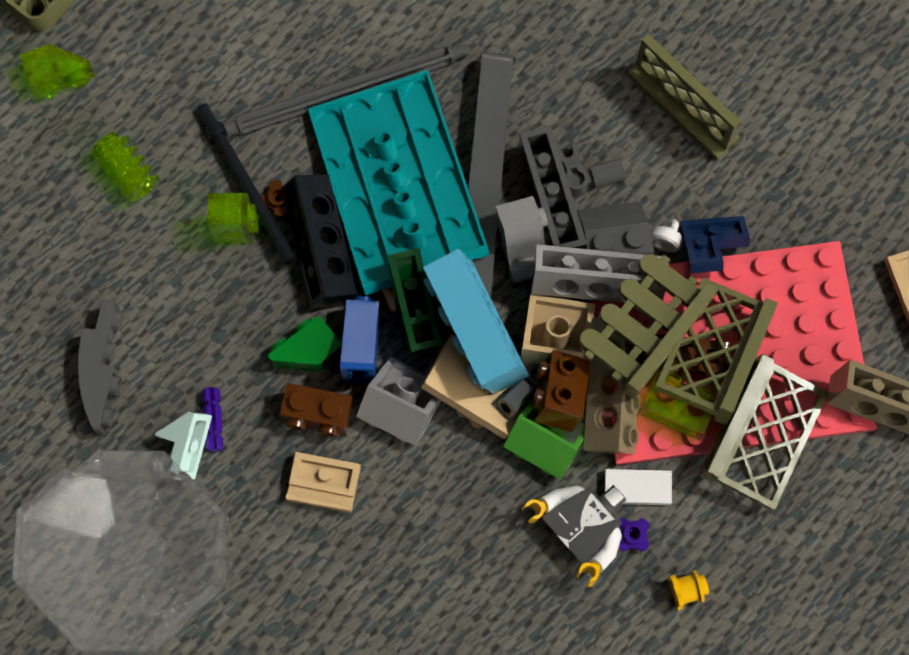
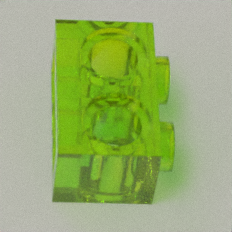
[639,371,716,441]

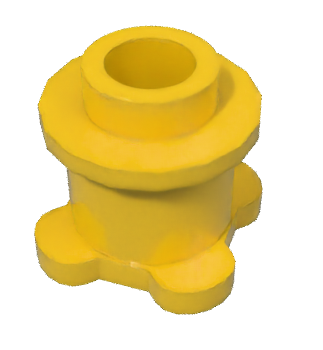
[668,570,709,610]

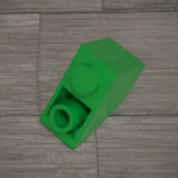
[267,315,342,372]

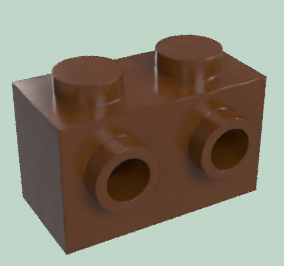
[532,350,590,432]
[280,383,354,437]

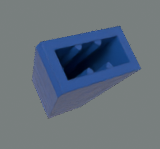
[340,296,380,385]

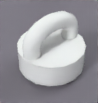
[651,219,682,252]

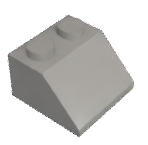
[356,357,441,446]

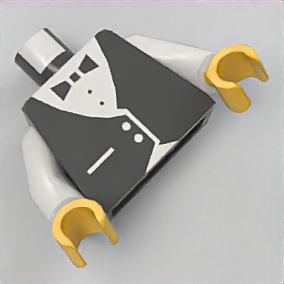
[521,485,627,587]

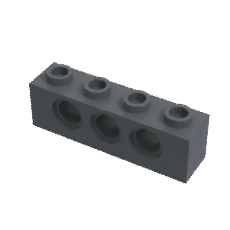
[518,125,587,249]

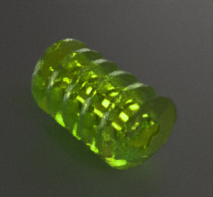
[91,132,160,202]

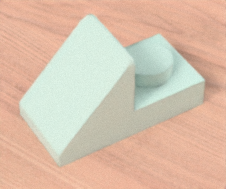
[155,412,212,479]

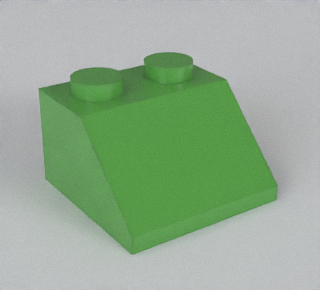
[503,400,586,480]

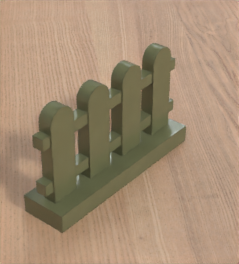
[579,254,718,400]

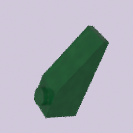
[387,248,443,352]

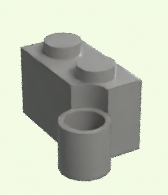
[495,196,550,284]

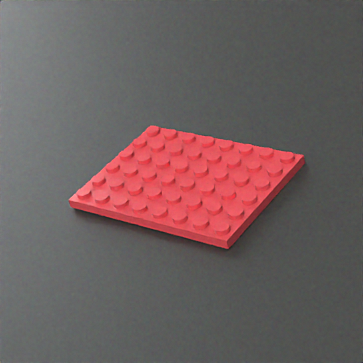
[590,241,877,466]

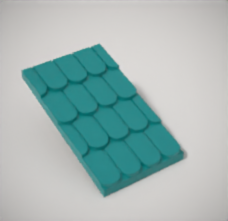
[308,70,490,295]

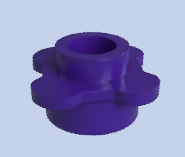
[618,518,650,552]

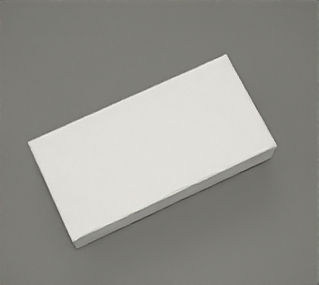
[604,469,672,506]

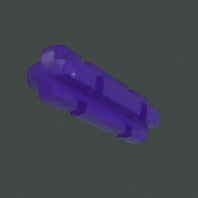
[202,387,223,452]

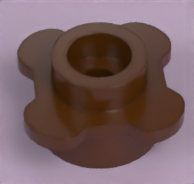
[261,180,287,217]

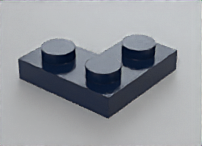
[680,216,750,273]

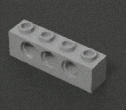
[531,244,668,303]

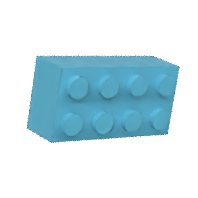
[423,248,529,394]

